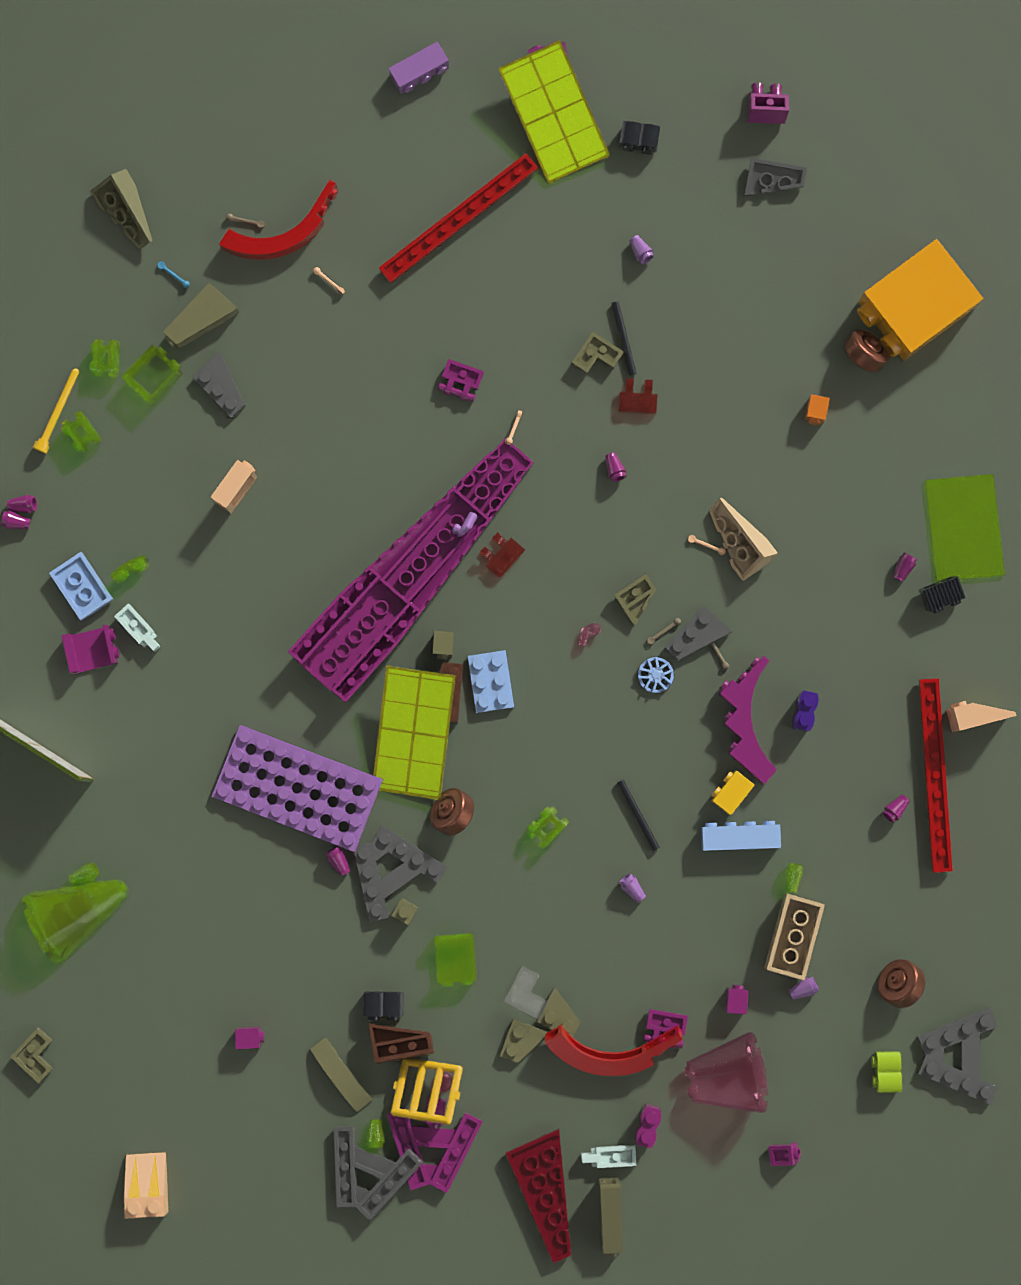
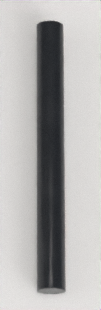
[611,301,637,376]
[617,779,660,851]

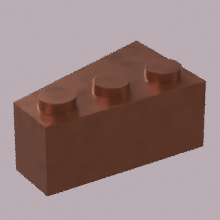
[369,1024,435,1064]

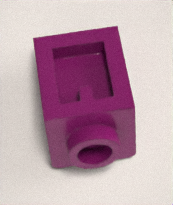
[768,1142,801,1166]

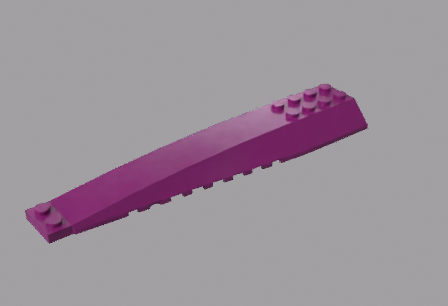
[288,438,534,703]

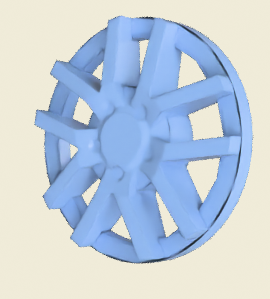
[638,657,674,693]

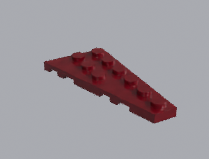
[505,1128,571,1263]

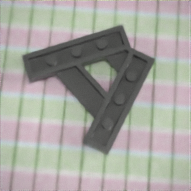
[354,825,448,922]
[917,1008,998,1105]
[334,1126,423,1221]

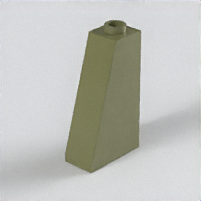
[163,283,239,349]
[599,1177,623,1257]

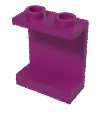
[61,625,120,674]

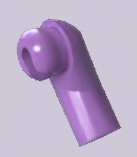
[452,512,477,537]

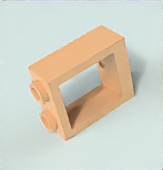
[211,460,258,514]

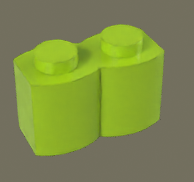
[871,1051,902,1092]

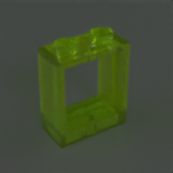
[121,344,182,406]

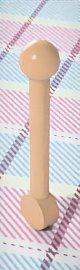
[313,267,345,295]
[505,411,522,445]
[688,535,726,555]

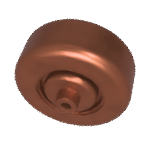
[844,330,890,373]
[430,788,474,836]
[877,959,925,1008]

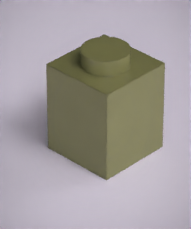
[433,631,454,660]
[391,898,419,925]

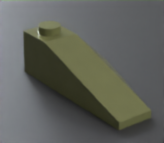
[90,169,152,250]

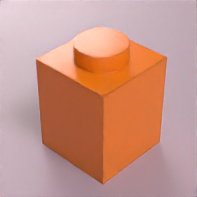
[804,394,830,425]

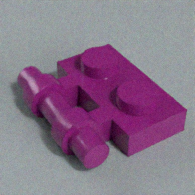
[438,359,484,402]
[644,1009,688,1049]

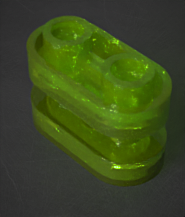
[90,339,120,377]
[61,410,102,453]
[526,806,570,850]

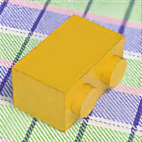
[711,770,755,815]

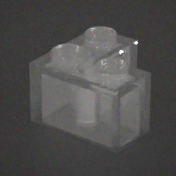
[504,965,548,1019]

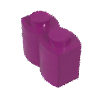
[635,1104,662,1149]

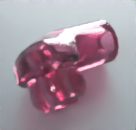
[577,623,602,647]

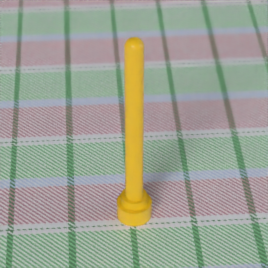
[32,369,79,454]

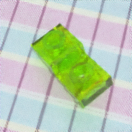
[110,555,150,583]

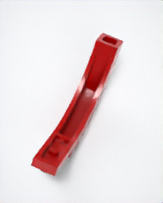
[219,179,338,260]
[545,1024,683,1076]

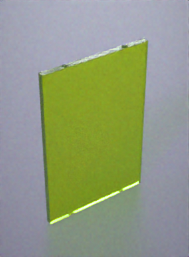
[925,474,1005,582]

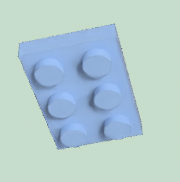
[49,552,114,621]
[468,650,514,713]

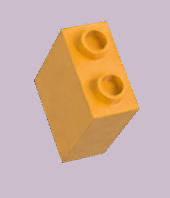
[857,239,984,361]

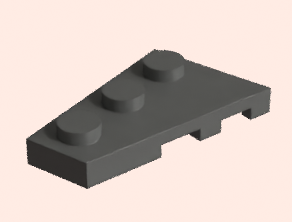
[744,158,807,196]
[193,352,245,419]
[665,606,732,661]

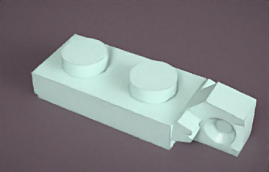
[114,603,161,652]
[581,1145,636,1168]

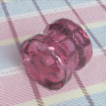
[433,1071,453,1092]

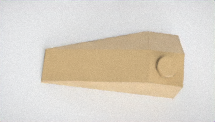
[709,498,778,581]

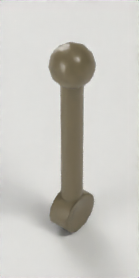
[226,214,265,229]
[647,618,681,644]
[711,642,729,670]

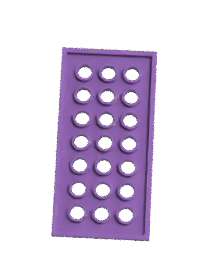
[212,725,383,852]

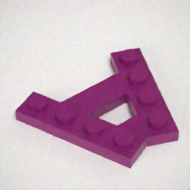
[387,1107,483,1193]

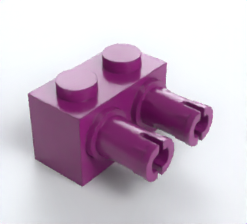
[747,83,789,124]

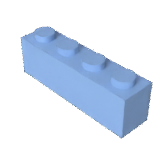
[701,821,781,851]

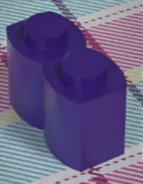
[792,690,819,732]

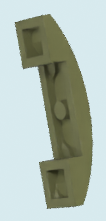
[310,1037,373,1112]

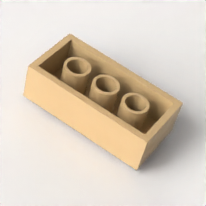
[764,893,825,981]

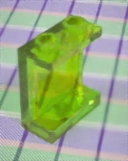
[434,933,477,987]

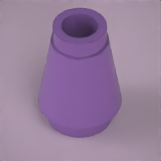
[629,235,654,264]
[619,873,646,903]
[789,976,819,1000]

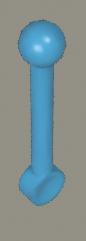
[157,262,190,288]

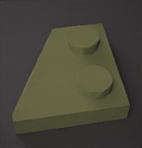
[613,574,656,625]
[537,988,580,1037]
[500,1019,548,1063]

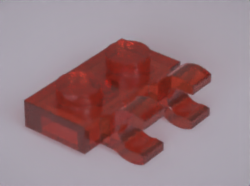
[618,378,658,414]
[480,532,525,579]

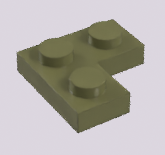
[571,331,624,374]
[10,1027,53,1084]

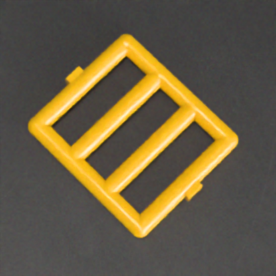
[391,1058,462,1125]

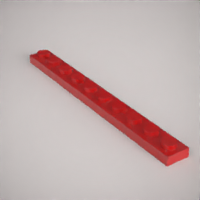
[379,153,538,284]
[918,678,953,872]

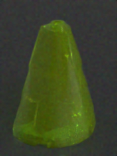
[22,879,128,965]

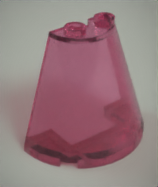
[685,1032,768,1113]

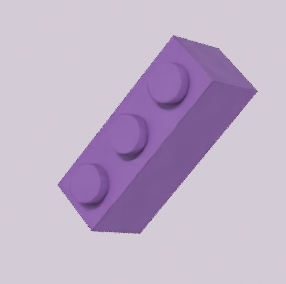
[389,41,449,94]

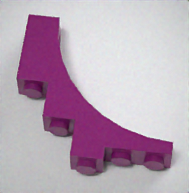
[719,656,777,785]

